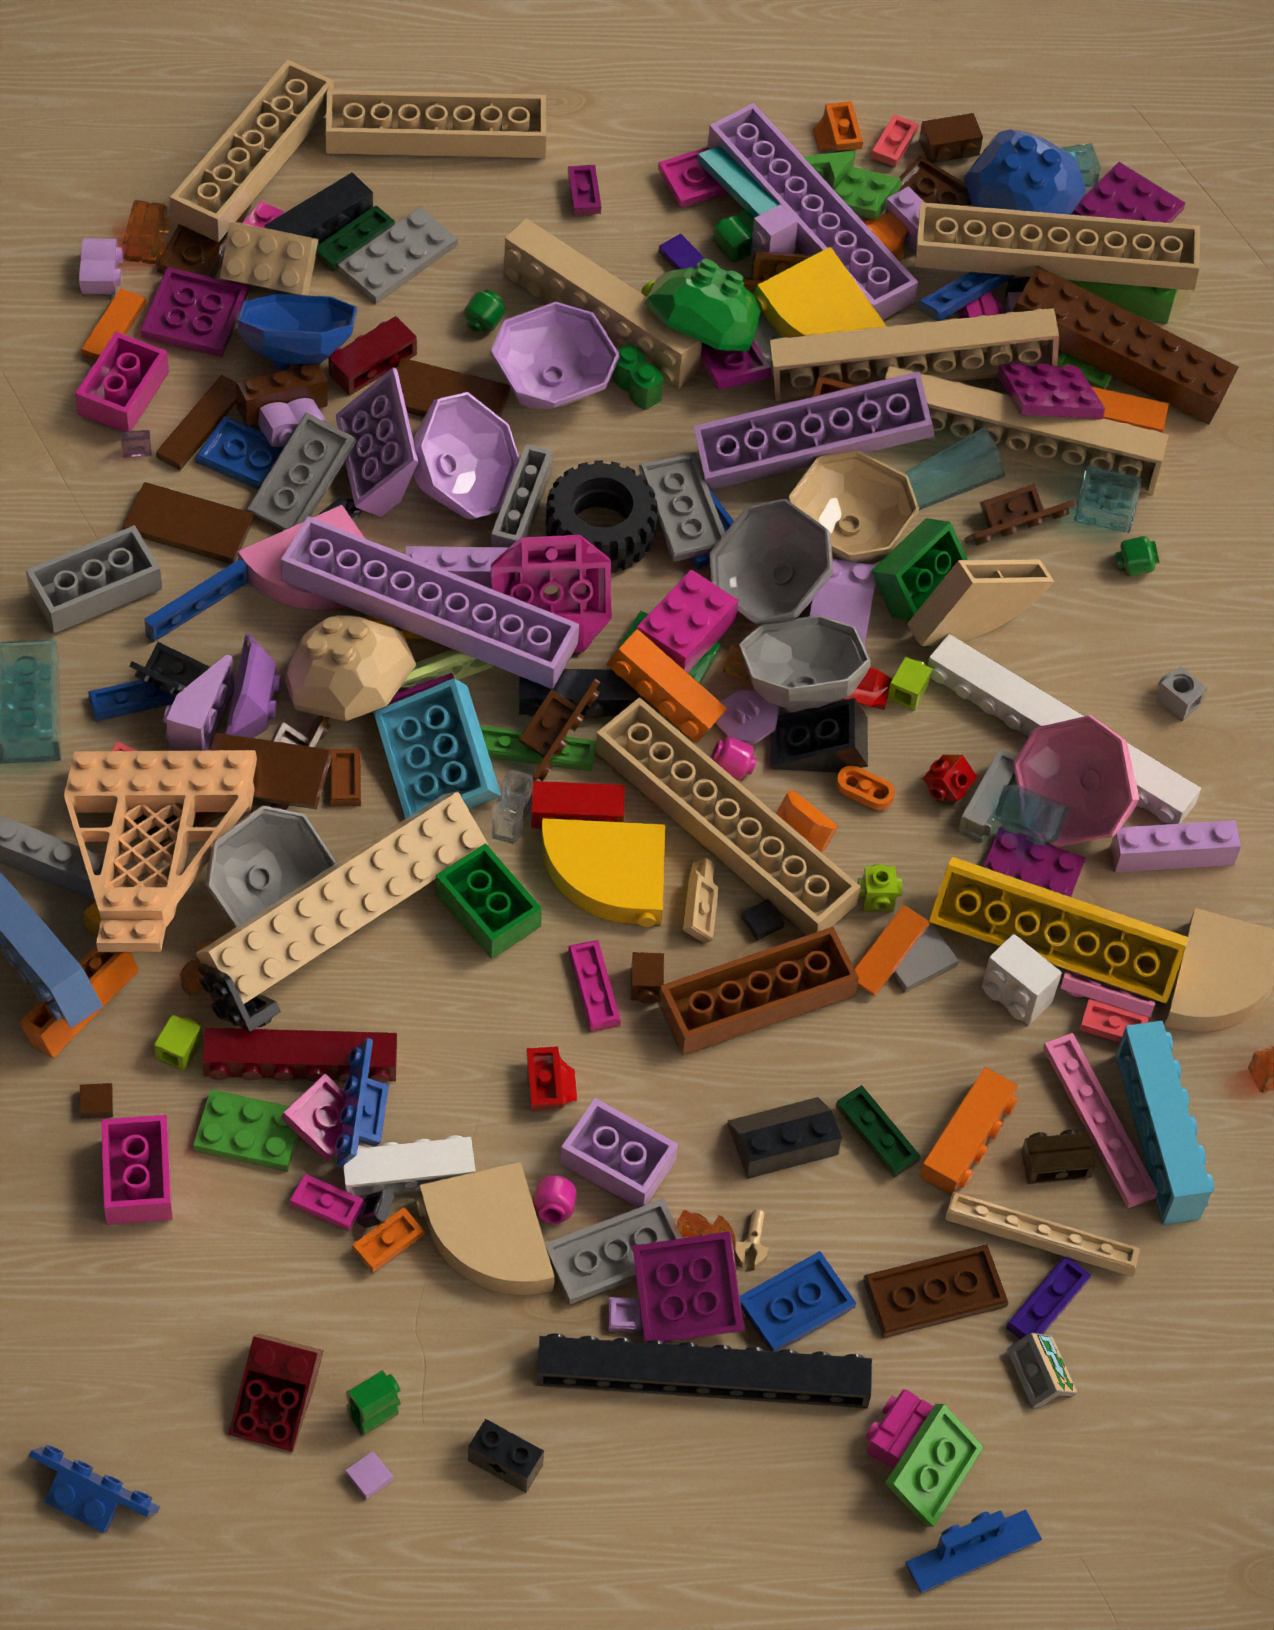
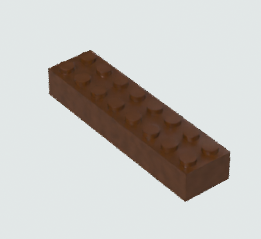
[1012,266,1239,425]

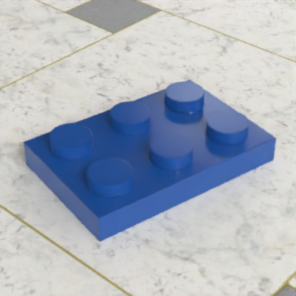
[740,1251,856,1352]

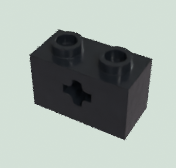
[468,1418,544,1493]

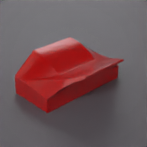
[842,667,892,710]
[526,1046,577,1111]

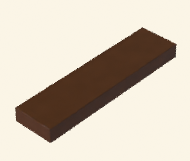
[156,375,237,470]

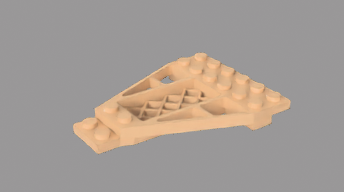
[64,750,257,952]

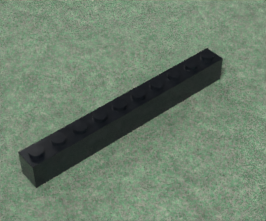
[536,1333,872,1408]

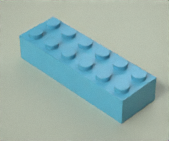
[1116,1021,1214,1225]

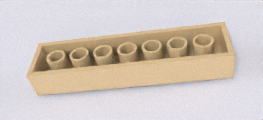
[170,60,334,242]
[326,90,546,158]
[504,218,702,390]

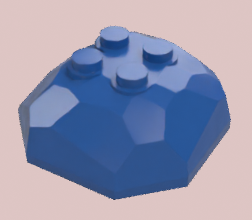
[964,129,1086,215]
[237,294,357,369]

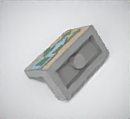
[1007,1333,1078,1408]

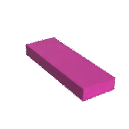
[568,940,621,1032]

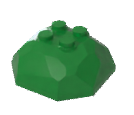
[644,259,761,351]

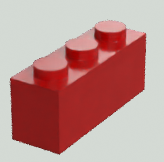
[531,781,625,830]

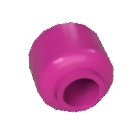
[710,736,757,781]
[533,1175,577,1224]

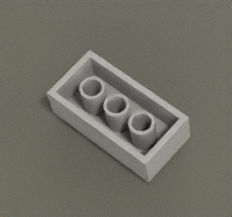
[26,525,162,634]

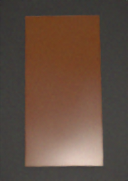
[330,749,361,807]

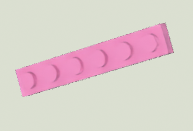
[1043,1033,1158,1209]

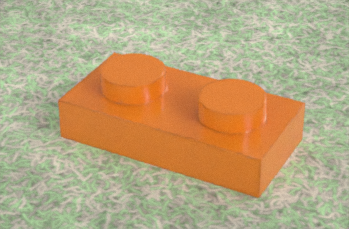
[352,1207,424,1273]

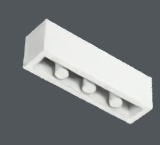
[343,1135,476,1198]

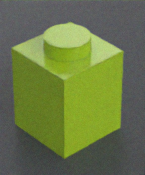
[888,657,933,711]
[154,1014,202,1072]

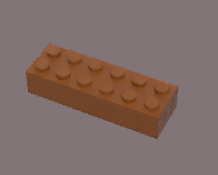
[658,927,859,1056]

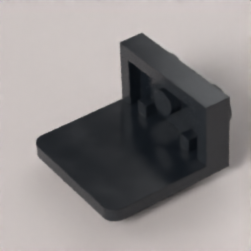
[129,642,210,697]
[198,964,281,1032]

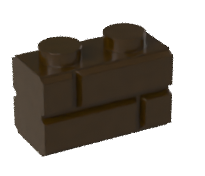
[1021,1129,1095,1184]

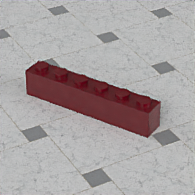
[203,1028,397,1083]

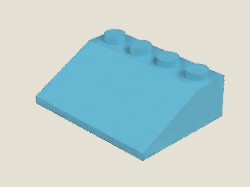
[373,678,502,819]

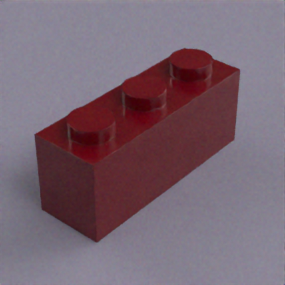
[328,316,417,396]

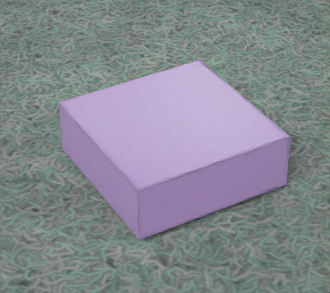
[608,1297,642,1334]
[346,1451,393,1500]

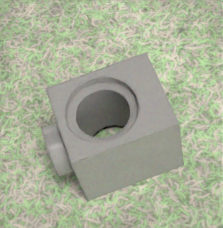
[1156,666,1207,721]

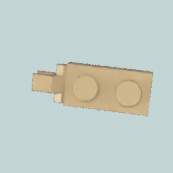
[683,858,719,943]

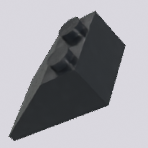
[770,698,868,773]

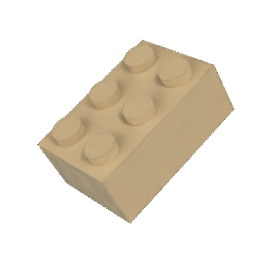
[220,222,319,295]

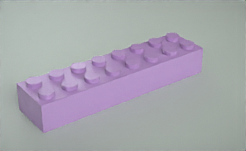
[694,371,935,490]

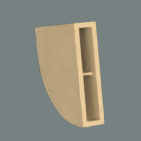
[907,559,1054,646]
[1164,908,1274,1032]
[415,1162,555,1295]

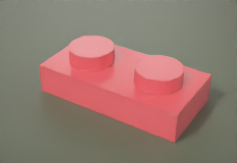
[871,114,919,168]
[1079,999,1149,1043]

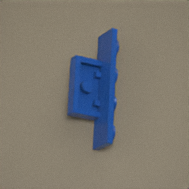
[335,1038,389,1167]
[29,1445,160,1533]
[905,1509,1042,1594]

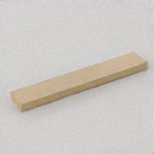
[945,1192,1140,1277]

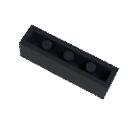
[264,172,373,245]
[519,669,640,718]

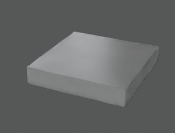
[872,914,959,992]

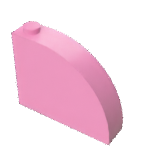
[238,505,364,610]

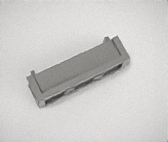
[958,748,1017,842]

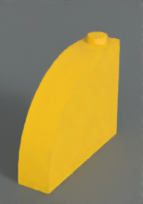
[754,247,887,338]
[541,818,665,927]

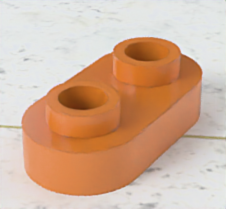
[836,766,895,810]

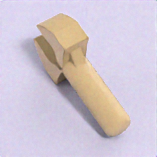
[734,1209,769,1270]

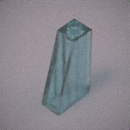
[904,428,1005,510]

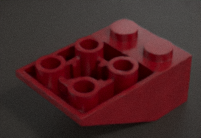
[228,1334,324,1452]

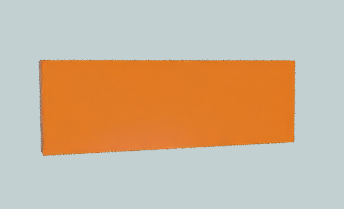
[81,288,146,360]
[855,905,930,997]

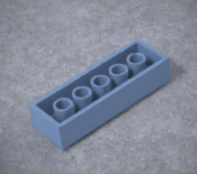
[0,872,103,1028]

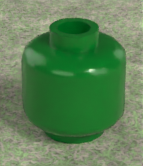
[463,289,505,333]
[1115,536,1160,577]

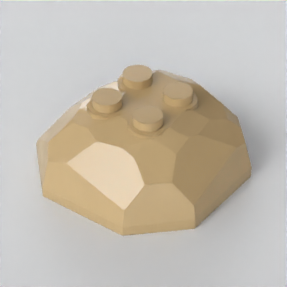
[788,450,919,564]
[284,615,416,721]

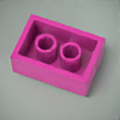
[75,332,169,434]
[637,570,739,673]
[101,1115,173,1225]

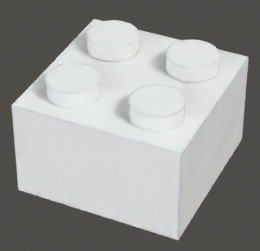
[981,934,1062,1026]

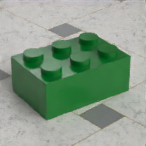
[871,518,968,621]
[435,843,542,959]

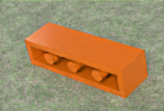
[1091,386,1169,433]
[606,629,728,744]
[19,945,140,1058]
[920,1067,1019,1195]

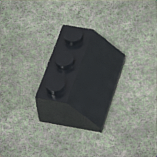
[727,1097,842,1179]

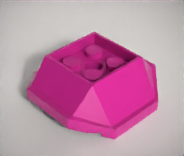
[491,535,612,652]

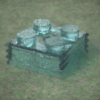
[1074,466,1142,533]

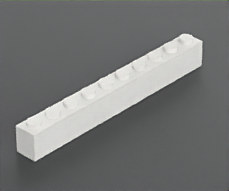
[928,634,1201,824]

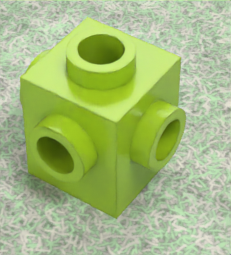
[857,864,902,911]

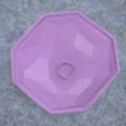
[491,302,619,409]
[413,392,520,520]

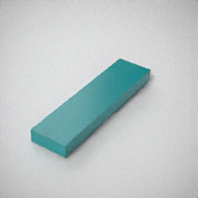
[697,146,779,218]

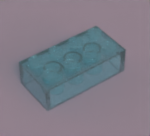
[0,639,61,764]

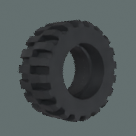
[545,460,658,573]

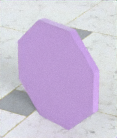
[716,690,779,743]

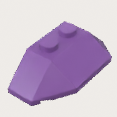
[225,634,282,738]

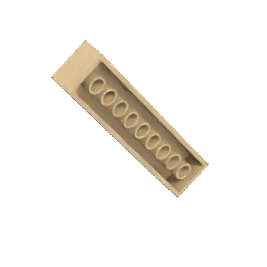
[915,202,1200,291]
[770,308,1059,402]
[885,366,1169,495]
[595,697,861,935]
[195,791,488,1004]

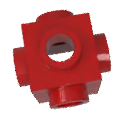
[922,755,978,802]

